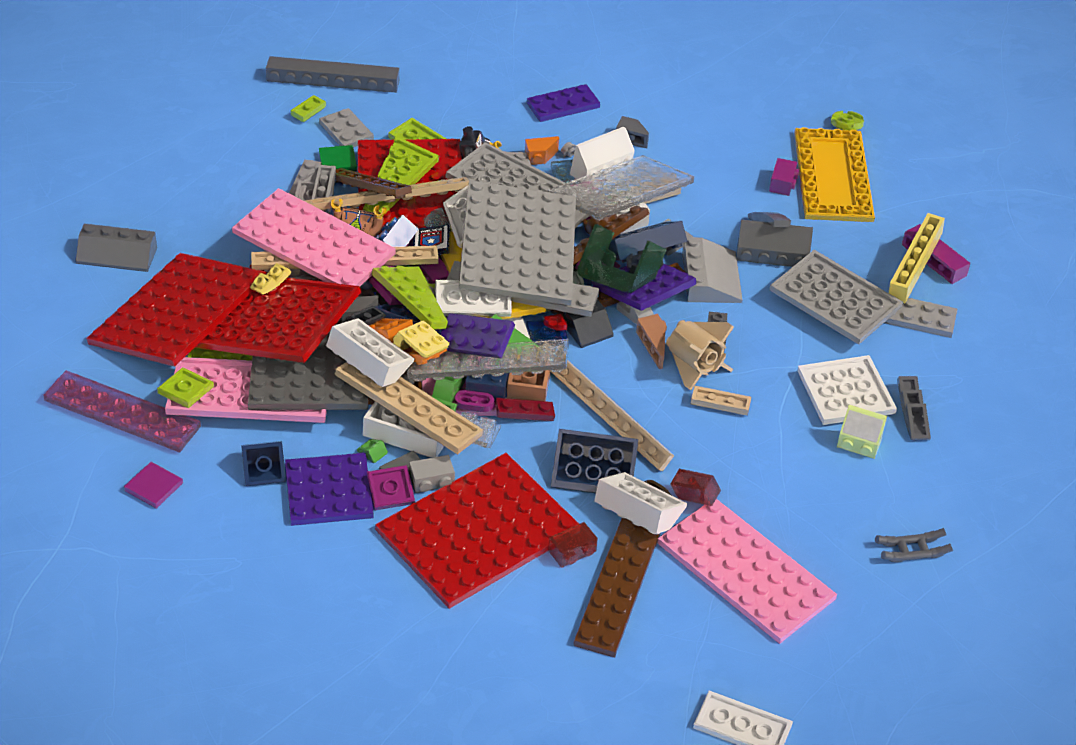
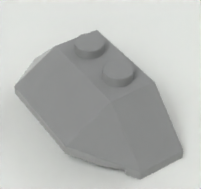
[295,165,336,214]

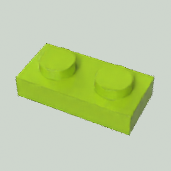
[291,95,326,122]

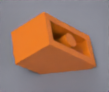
[525,136,559,165]

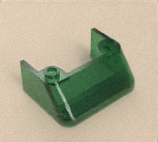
[578,224,667,293]

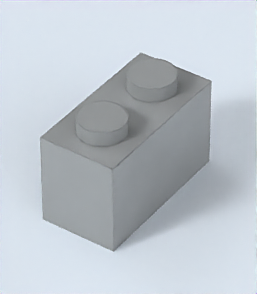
[410,455,455,493]

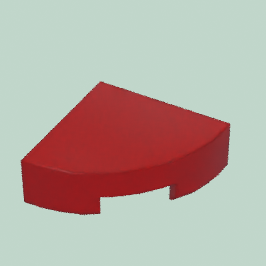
[543,314,567,330]

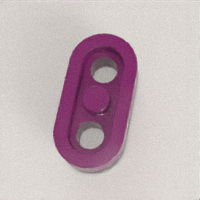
[455,390,494,412]

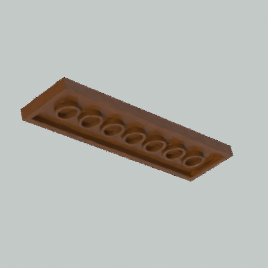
[574,518,661,658]

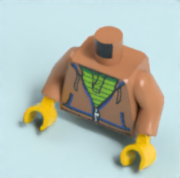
[331,199,387,237]

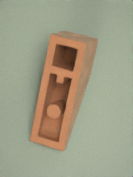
[636,314,667,369]

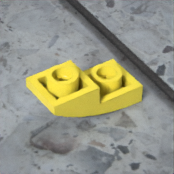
[250,263,291,294]

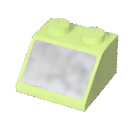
[837,405,887,459]

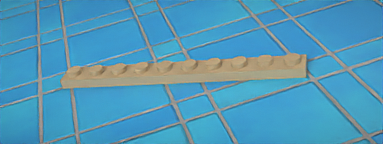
[304,177,469,211]
[251,246,438,270]
[536,342,674,471]

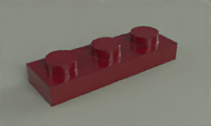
[495,398,555,421]

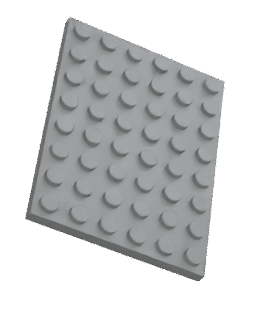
[458,180,576,306]

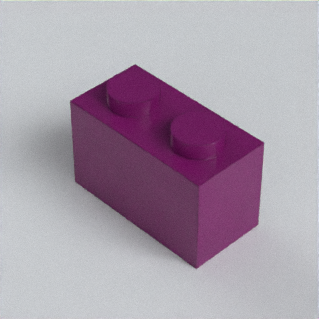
[769,158,799,196]

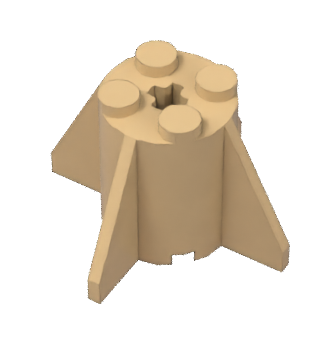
[666,320,734,390]

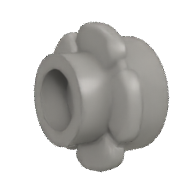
[561,142,576,157]

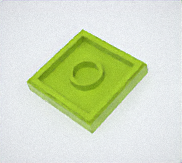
[157,367,214,408]

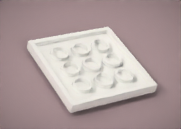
[797,355,897,425]

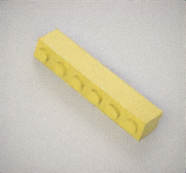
[889,213,945,303]

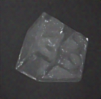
[460,411,501,448]

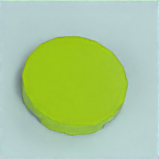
[831,111,864,131]

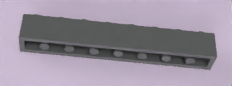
[266,56,400,93]

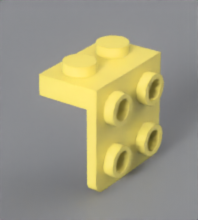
[393,321,449,358]

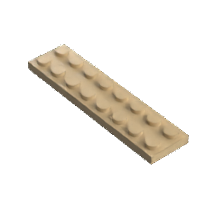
[335,362,483,455]

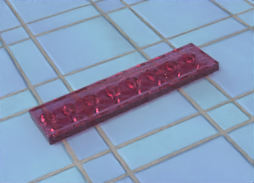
[43,370,201,452]

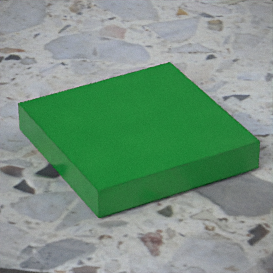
[319,145,357,171]

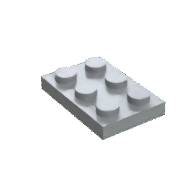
[319,108,374,148]

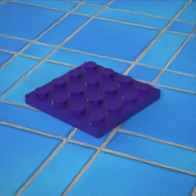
[592,263,696,311]
[285,452,374,526]

